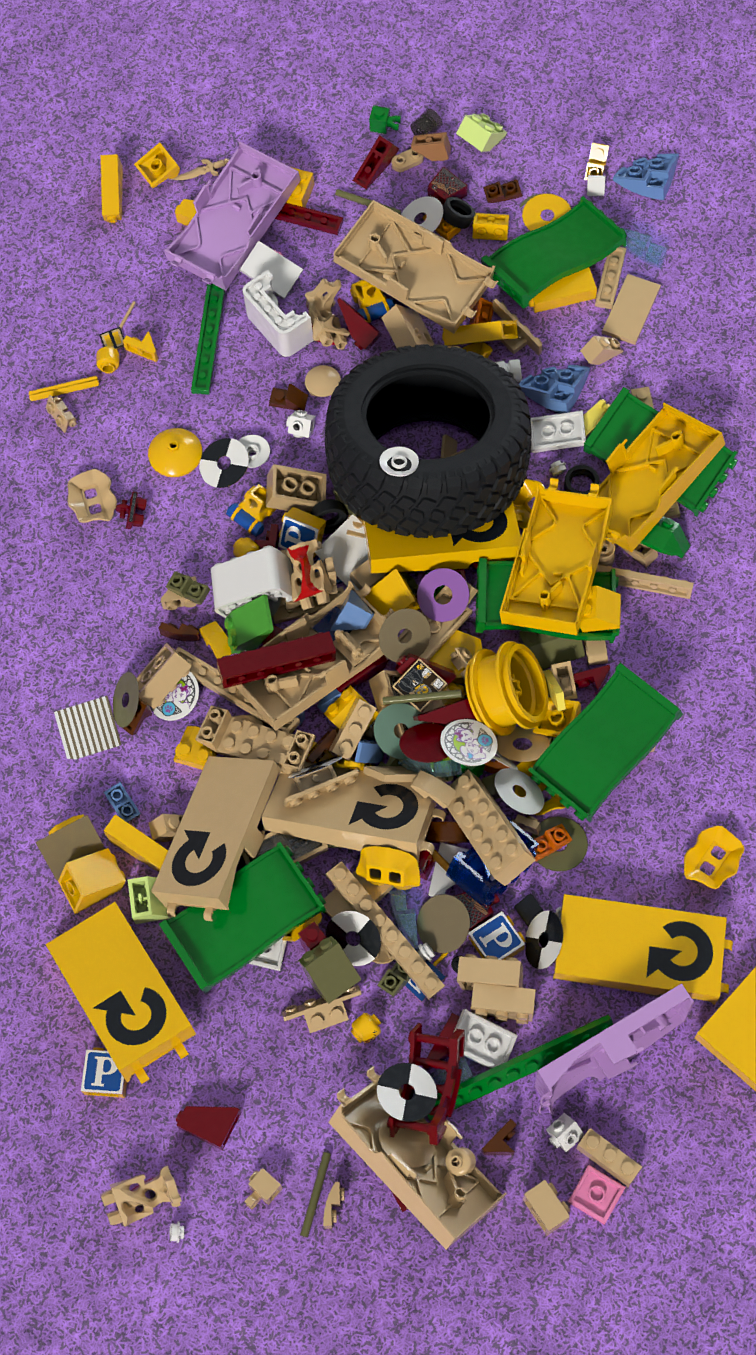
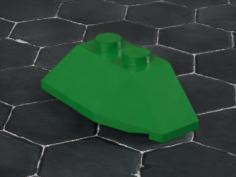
[640,516,690,558]

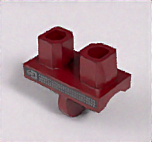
[115,492,147,529]

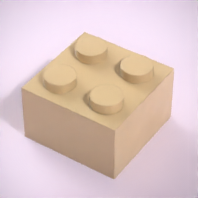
[523,1180,571,1236]

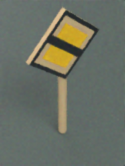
[99,301,136,349]

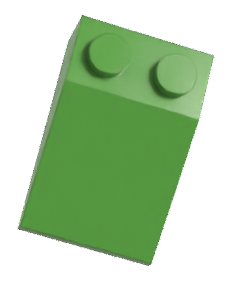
[224,595,274,654]

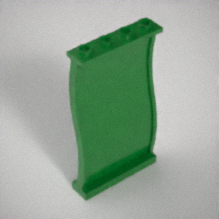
[481,196,627,309]
[583,387,738,517]
[475,558,620,643]
[528,663,683,822]
[159,842,327,994]

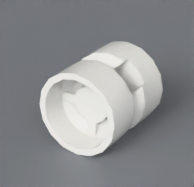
[495,359,522,383]

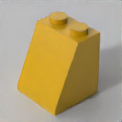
[364,569,420,615]
[58,848,126,914]

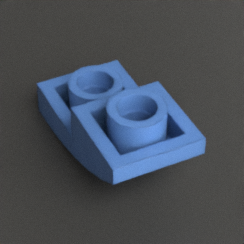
[104,782,141,822]

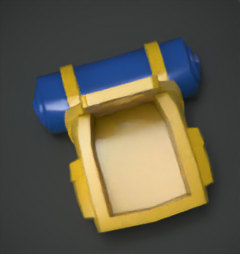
[350,280,395,322]
[226,484,277,537]

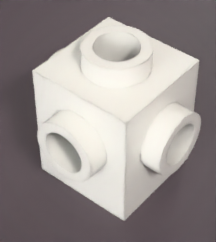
[286,410,316,438]
[546,1113,584,1152]

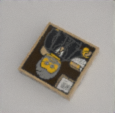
[392,659,448,713]

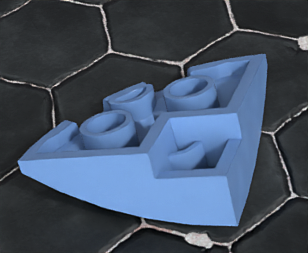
[613,153,679,200]
[519,365,590,414]

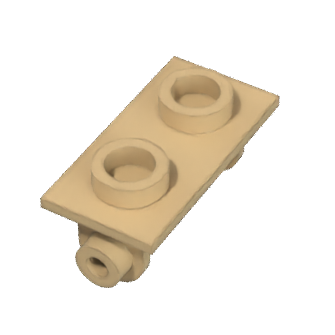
[46,395,77,433]
[333,630,369,666]
[450,648,472,680]

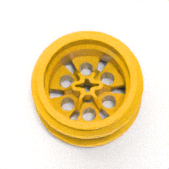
[465,641,548,736]

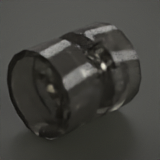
[410,108,442,136]

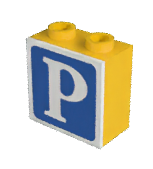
[278,507,326,558]
[468,911,526,960]
[81,1047,127,1098]

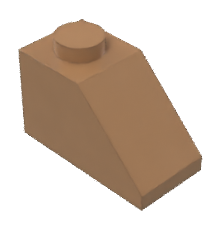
[411,132,451,161]

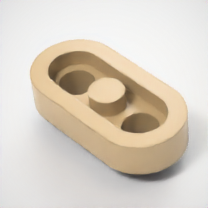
[392,149,424,172]

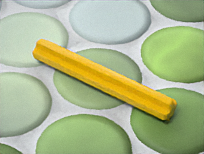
[29,375,99,401]

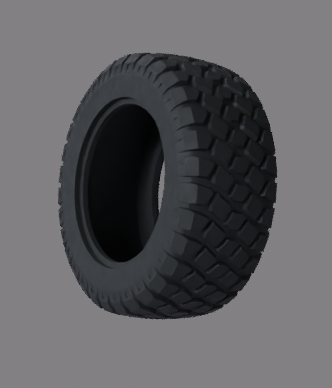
[325,344,532,538]

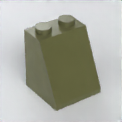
[298,936,362,1004]

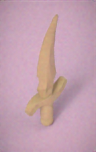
[171,158,229,180]

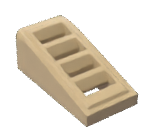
[618,543,658,568]

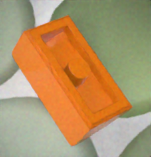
[469,297,493,325]

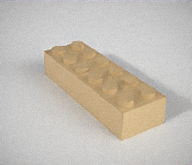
[447,770,536,886]

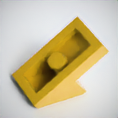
[123,331,158,362]

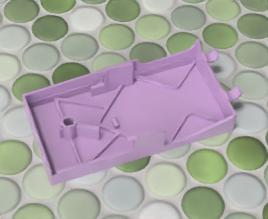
[164,141,300,291]
[534,983,694,1116]

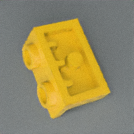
[472,213,509,241]

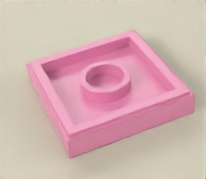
[568,1165,626,1225]

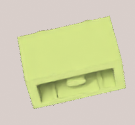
[456,113,507,152]
[128,876,172,924]

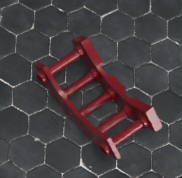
[387,1023,465,1145]

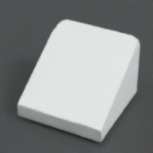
[587,175,605,196]

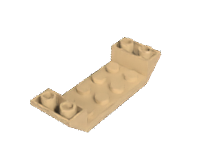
[195,705,316,774]

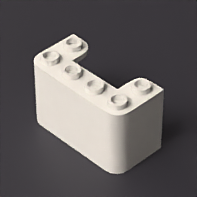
[243,270,314,357]
[211,546,293,618]

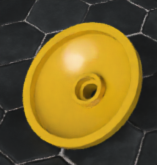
[148,428,202,477]

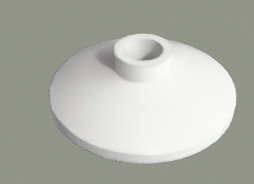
[238,435,270,468]
[380,447,419,477]

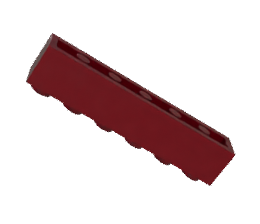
[217,631,336,689]

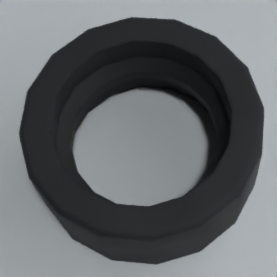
[442,197,475,229]
[564,465,599,494]
[310,499,347,534]

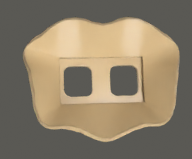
[67,469,117,523]

